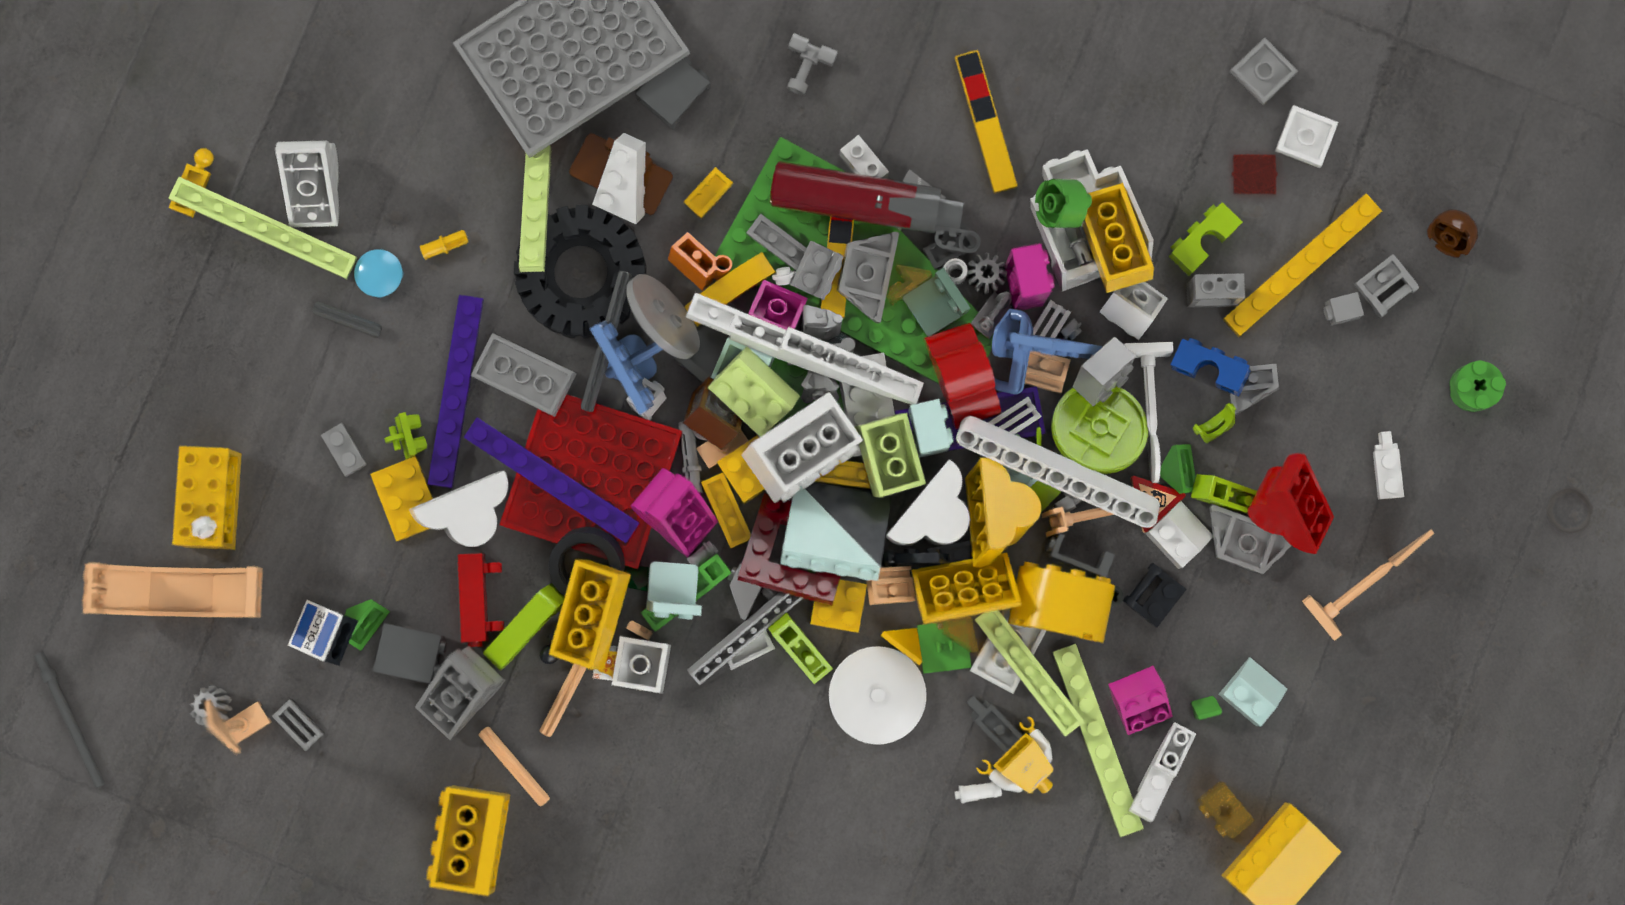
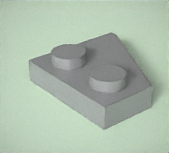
[1230,364,1279,416]

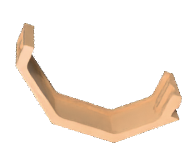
[83,563,263,617]

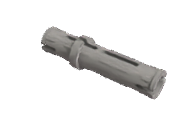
[678,421,703,493]

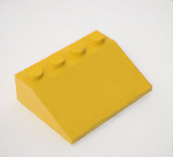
[911,552,1022,624]
[1221,802,1341,905]

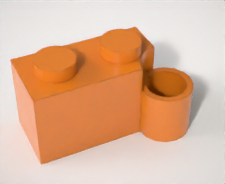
[668,232,732,291]

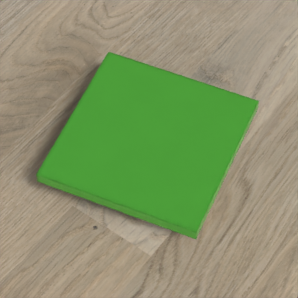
[917,620,971,674]

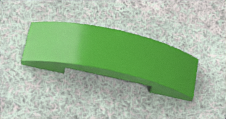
[640,553,732,632]

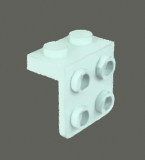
[646,561,702,619]

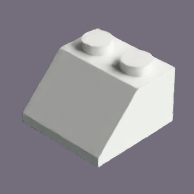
[1100,282,1168,340]
[1145,501,1213,569]
[612,636,671,694]

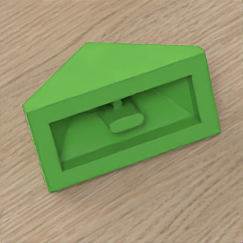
[1160,444,1196,494]
[345,599,390,651]

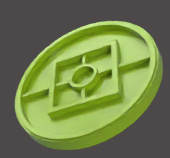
[1051,386,1148,474]

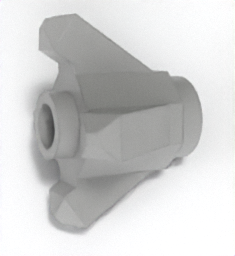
[801,370,839,403]

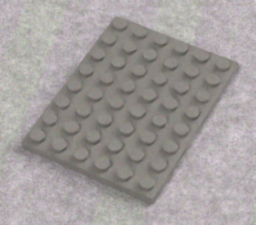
[453,0,690,158]

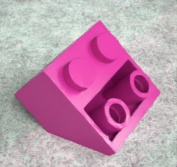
[1108,666,1173,735]

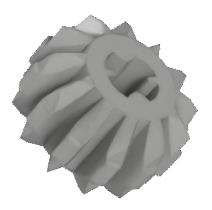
[967,253,1007,294]
[189,686,233,728]

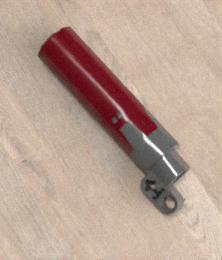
[770,161,981,253]

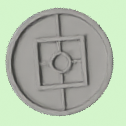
[626,274,700,359]

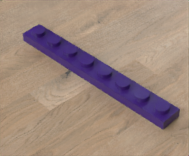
[428,295,484,489]
[464,418,640,544]

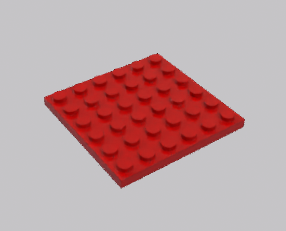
[499,394,682,569]

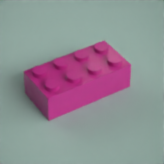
[1004,244,1054,311]

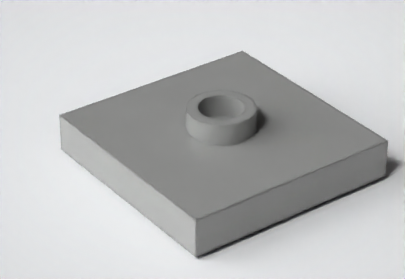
[1229,38,1298,105]

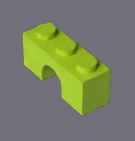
[1168,202,1242,276]

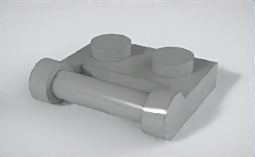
[1354,254,1419,318]

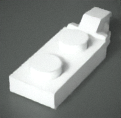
[1373,431,1404,500]

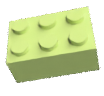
[708,346,800,437]
[854,413,926,497]

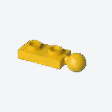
[169,148,214,218]

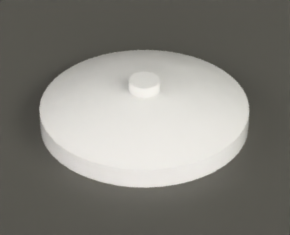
[829,646,926,744]

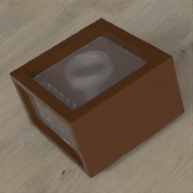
[683,377,742,450]

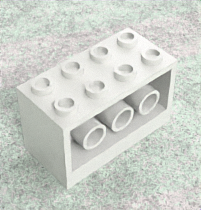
[742,392,863,503]

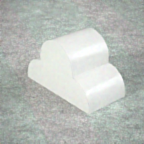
[275,141,339,227]
[886,459,969,546]
[409,471,508,547]

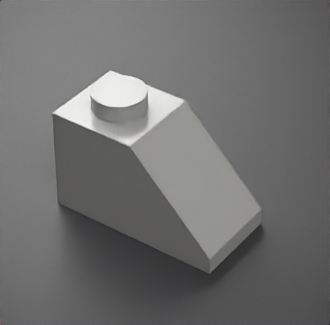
[728,564,762,620]

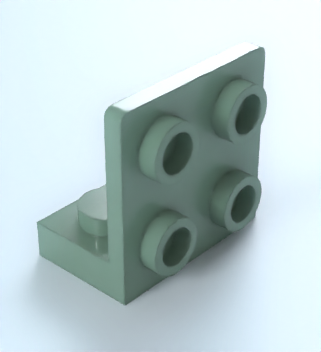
[903,267,970,337]

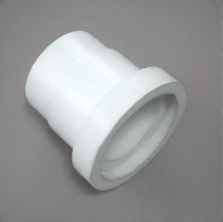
[944,258,968,284]

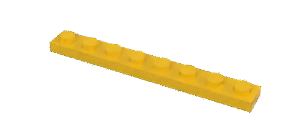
[1223,193,1382,337]

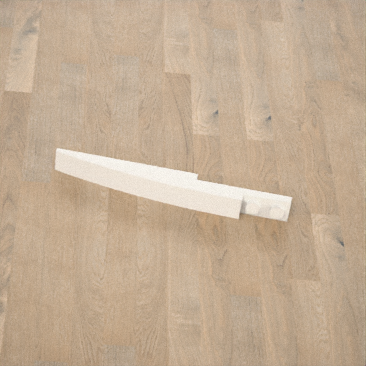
[686,293,924,405]

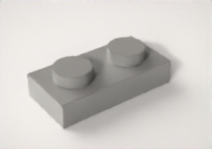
[321,423,367,477]

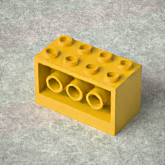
[172,446,242,550]
[427,785,511,896]

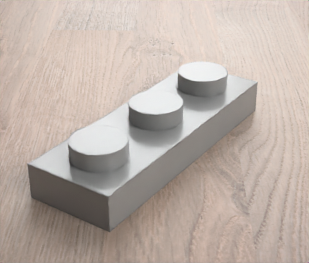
[746,214,807,271]

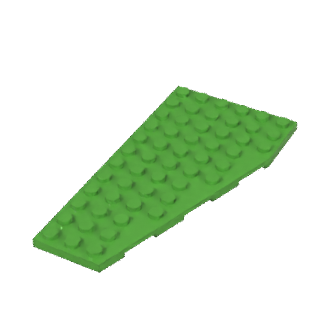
[715,137,994,384]

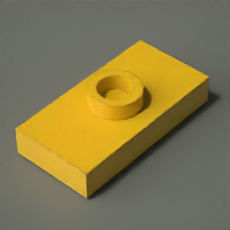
[683,167,733,219]

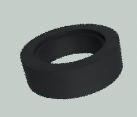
[549,527,625,596]

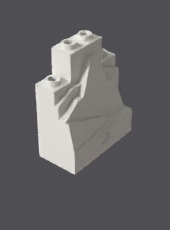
[1030,149,1154,291]

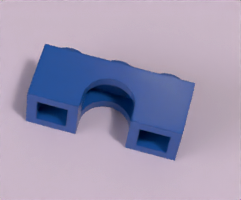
[1170,338,1251,397]

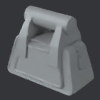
[801,305,843,341]

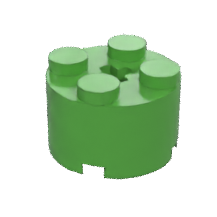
[1035,179,1092,228]
[1449,360,1506,412]

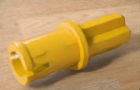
[420,230,468,260]

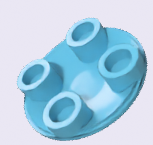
[354,249,403,298]

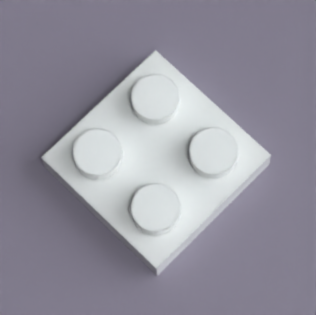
[1275,105,1338,168]

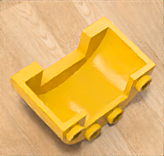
[1008,562,1115,643]

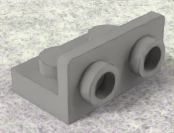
[790,241,843,300]

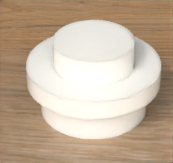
[772,267,796,285]
[192,516,217,538]

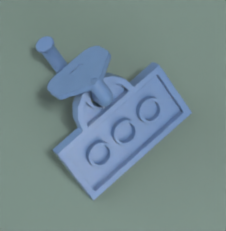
[992,309,1102,394]
[590,320,663,415]

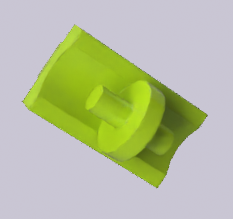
[384,412,427,460]

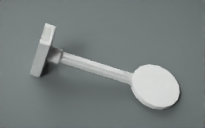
[1124,342,1173,483]

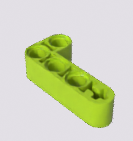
[483,583,565,671]

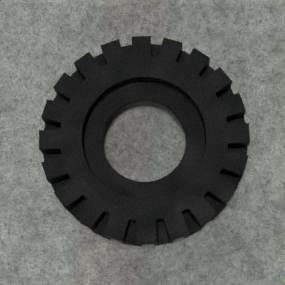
[514,205,647,339]

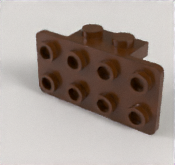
[569,133,673,215]

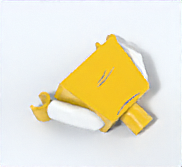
[977,717,1053,794]

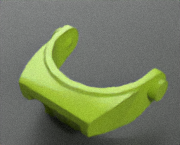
[1192,403,1236,444]

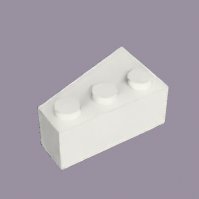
[592,133,646,224]

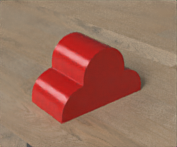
[924,322,1001,429]
[1248,453,1334,554]

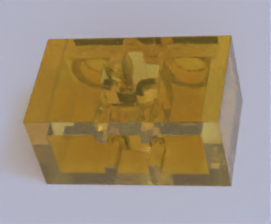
[1197,781,1255,839]

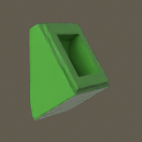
[1191,696,1222,720]

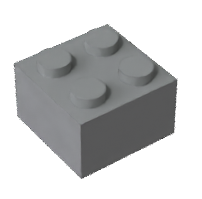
[1073,337,1136,406]

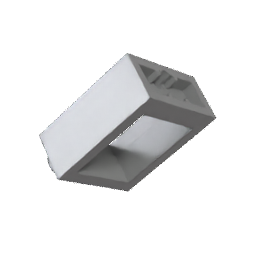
[1187,273,1245,308]

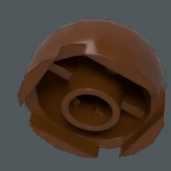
[1427,209,1478,257]

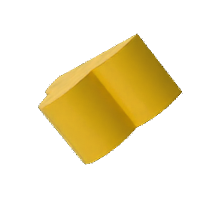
[965,458,1041,567]

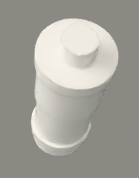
[955,782,1002,804]

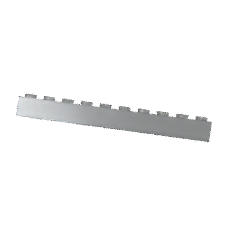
[687,592,803,685]

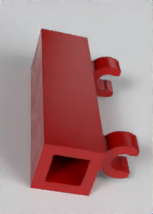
[458,553,505,647]

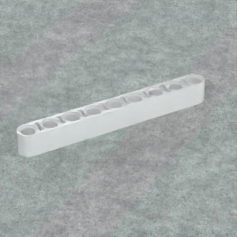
[956,416,1160,528]

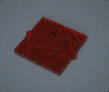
[1231,154,1278,194]

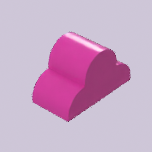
[631,468,718,558]

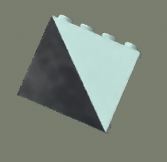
[781,483,892,581]

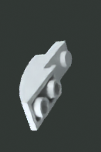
[1129,722,1196,823]

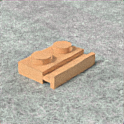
[1025,351,1071,394]
[866,566,916,605]

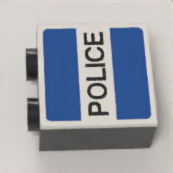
[288,600,358,666]

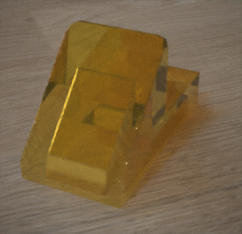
[886,264,933,305]

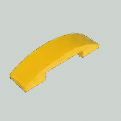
[684,252,776,327]

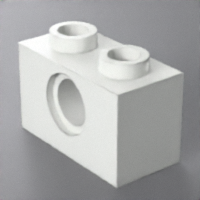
[840,135,889,179]

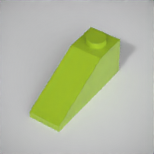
[1191,474,1257,515]
[768,612,833,684]

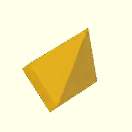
[880,628,923,666]

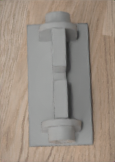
[971,291,1012,339]

